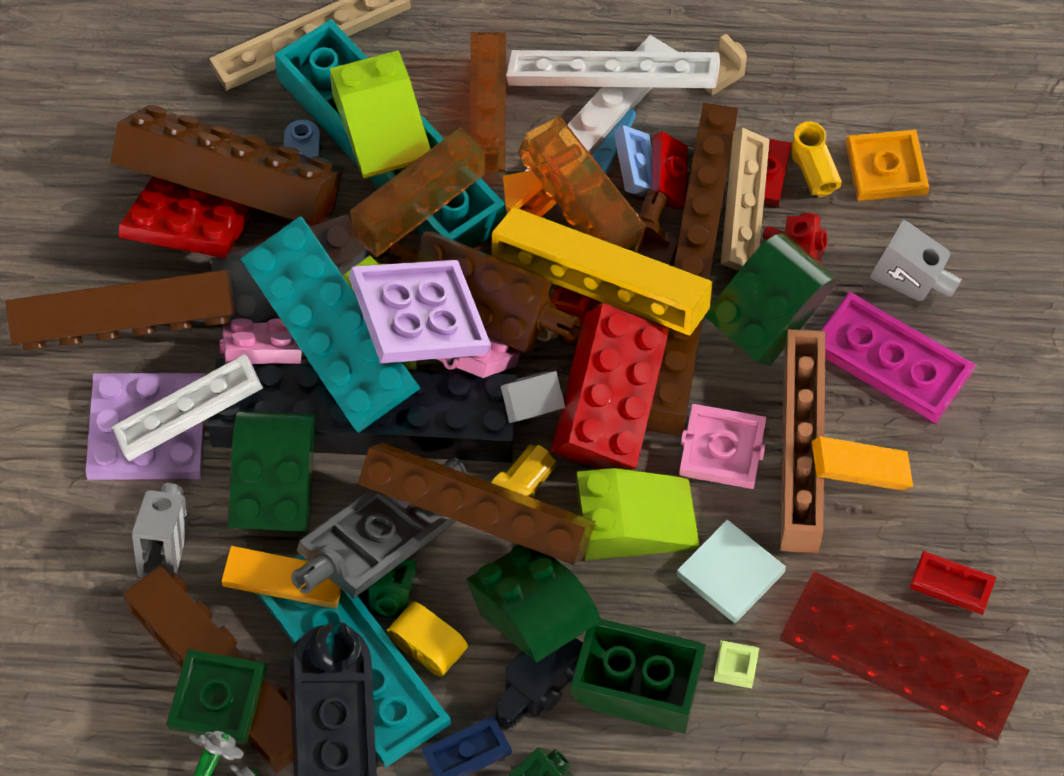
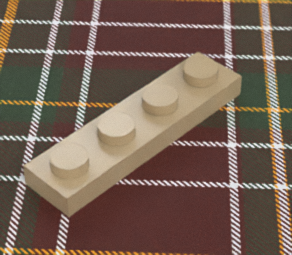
[720,128,770,271]

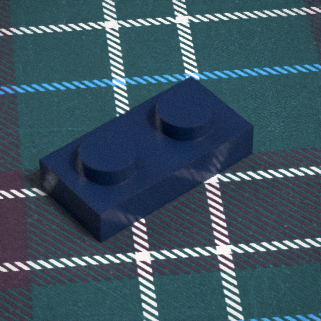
[422,715,512,776]

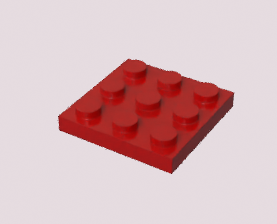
[119,176,255,258]

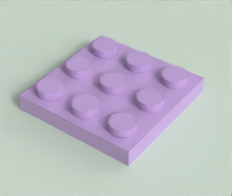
[349,260,491,363]
[86,373,206,480]

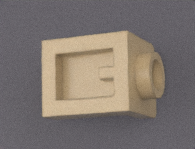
[705,34,747,96]

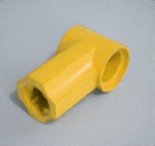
[791,121,842,197]
[491,444,556,498]

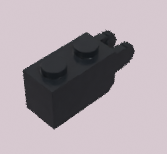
[496,638,583,729]

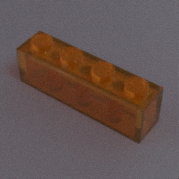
[469,32,506,173]
[518,115,646,249]
[350,127,485,257]

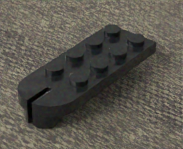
[290,622,377,776]

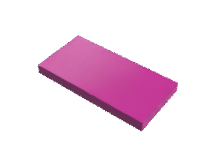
[820,291,976,424]

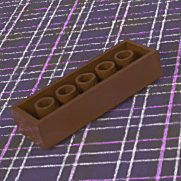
[110,105,344,226]

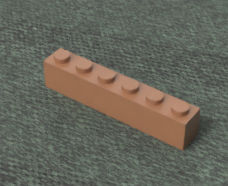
[780,329,825,553]

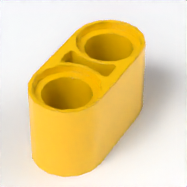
[386,602,468,677]

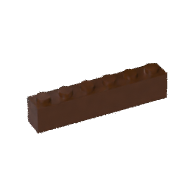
[5,270,238,351]
[358,443,596,564]
[123,565,293,774]

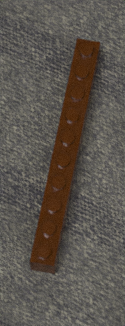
[646,103,738,436]

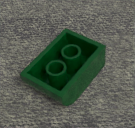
[704,233,840,366]
[228,410,316,531]
[466,544,602,663]
[571,619,706,734]

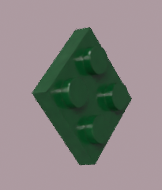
[166,649,267,744]

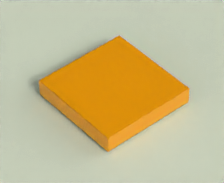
[845,129,929,201]

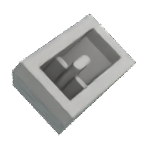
[500,371,565,423]

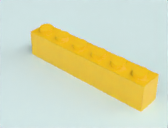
[491,207,712,335]

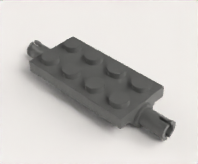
[208,214,395,323]
[291,457,466,599]

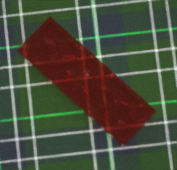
[780,571,1030,741]

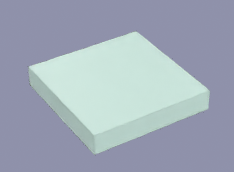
[676,520,786,624]

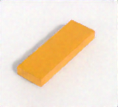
[812,436,913,491]
[221,546,342,609]

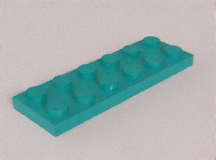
[240,216,421,433]
[255,554,451,768]

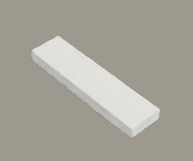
[112,354,263,461]

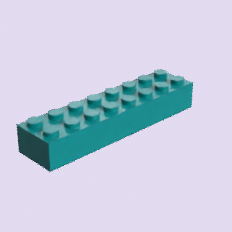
[274,19,505,249]

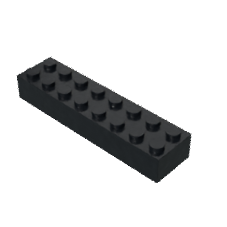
[208,359,517,463]

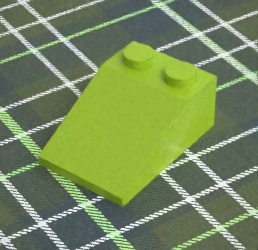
[330,50,432,179]
[576,468,700,561]

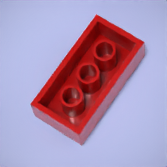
[550,303,669,470]

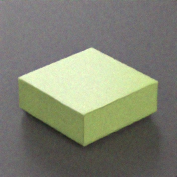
[713,640,759,689]

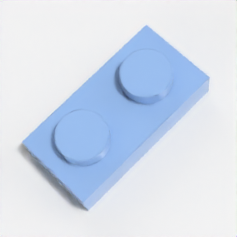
[614,125,655,199]

